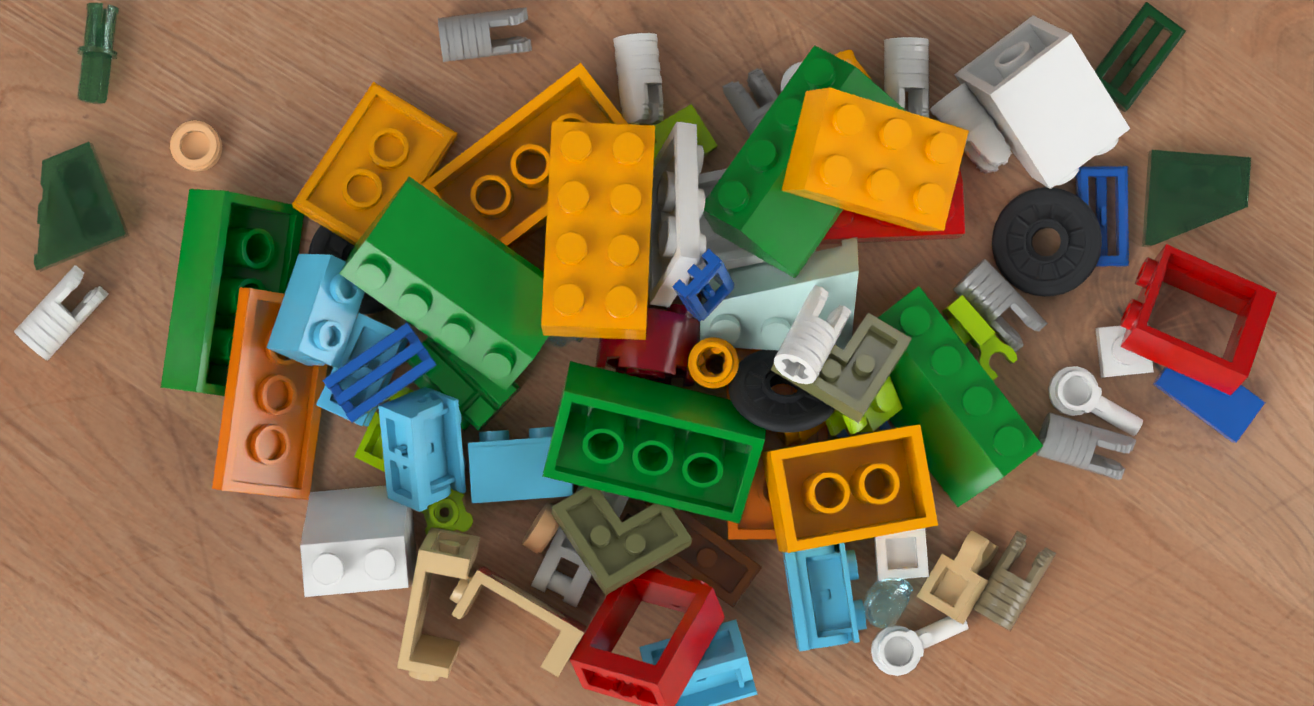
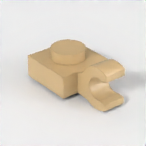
[916,531,998,624]

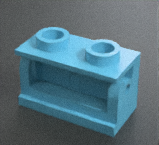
[266,254,365,369]
[316,313,408,427]
[378,387,466,512]
[468,427,574,503]
[782,543,867,651]
[639,619,757,706]

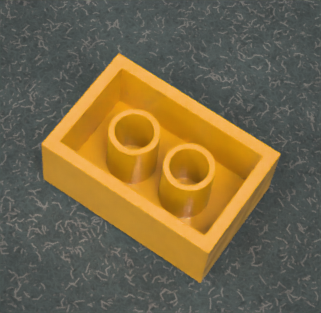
[781,88,969,231]
[761,424,938,553]

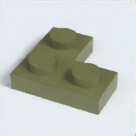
[771,313,912,423]
[551,487,692,595]

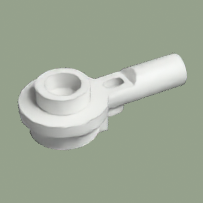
[1048,366,1143,436]
[871,616,969,676]

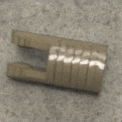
[973,531,1056,631]

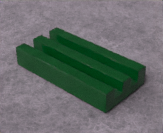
[1094,2,1186,112]

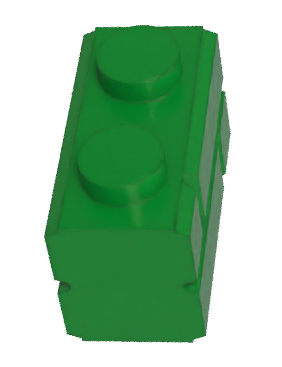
[406,336,521,431]

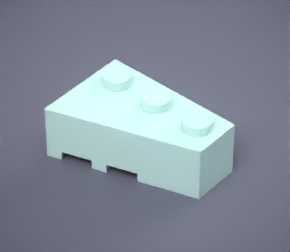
[700,237,859,350]

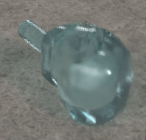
[863,578,913,629]

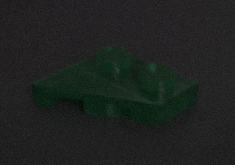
[34,142,130,272]
[1142,150,1251,247]

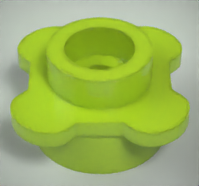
[421,489,473,535]

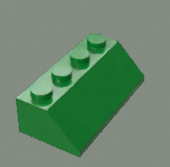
[703,45,906,278]
[339,176,549,391]
[160,189,304,396]
[877,286,1043,507]
[542,361,766,524]

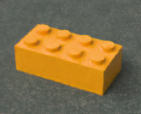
[421,63,628,249]
[541,121,655,340]

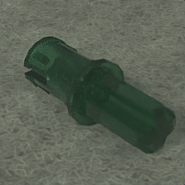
[77,3,119,105]

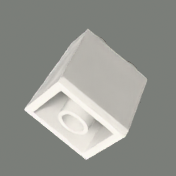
[954,16,1130,189]
[300,485,417,597]

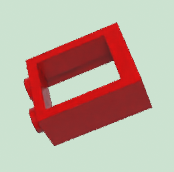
[1120,244,1277,396]
[569,567,725,706]

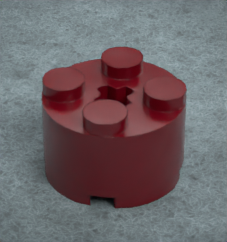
[595,304,700,387]

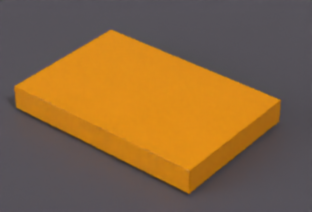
[292,82,458,246]

